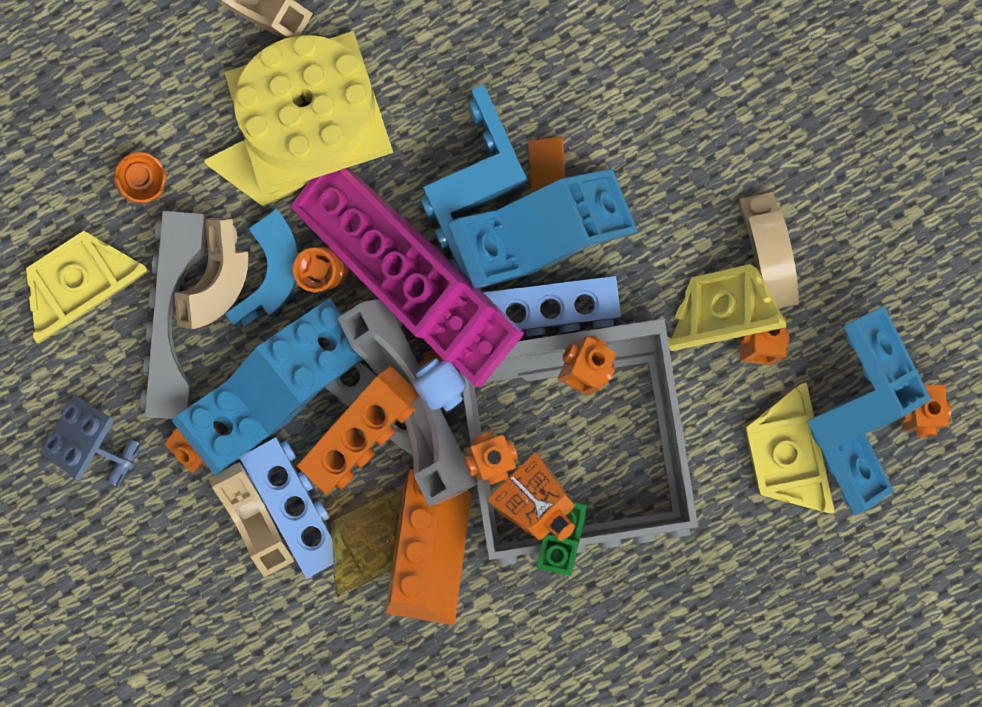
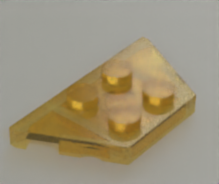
[331,491,402,598]

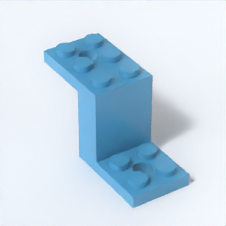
[420,84,527,281]
[448,169,638,289]
[172,298,364,475]
[808,306,931,516]

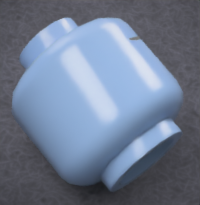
[413,357,466,411]

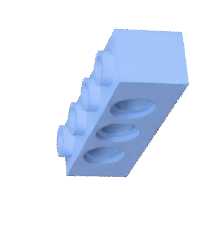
[483,276,621,337]
[240,437,347,579]

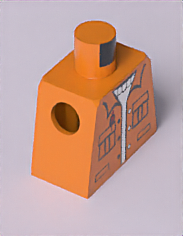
[487,453,575,541]

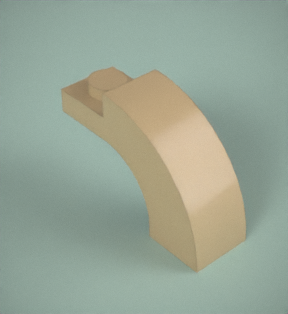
[215,0,313,39]
[740,192,799,308]
[174,217,248,329]
[209,462,294,577]

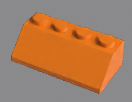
[385,469,472,625]

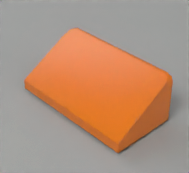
[528,137,565,193]

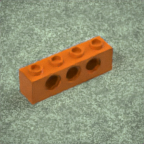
[297,365,419,495]

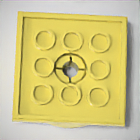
[224,31,393,195]

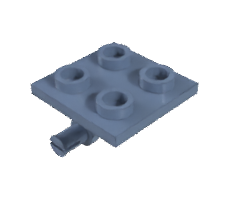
[40,394,143,487]

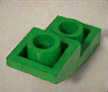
[537,500,588,576]

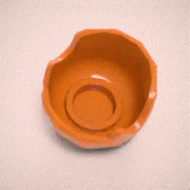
[114,152,166,204]

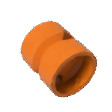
[293,246,349,292]

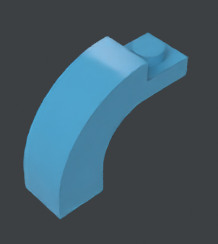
[225,209,300,327]

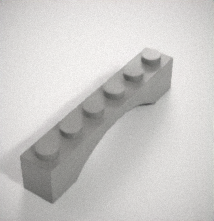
[140,211,208,420]
[338,299,477,507]

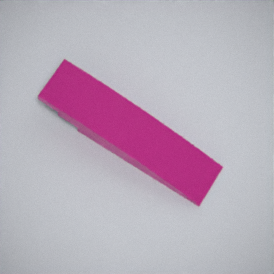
[290,168,525,387]

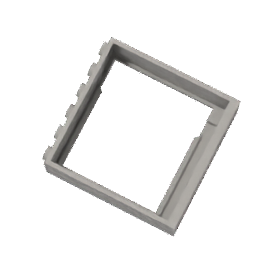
[460,319,698,565]

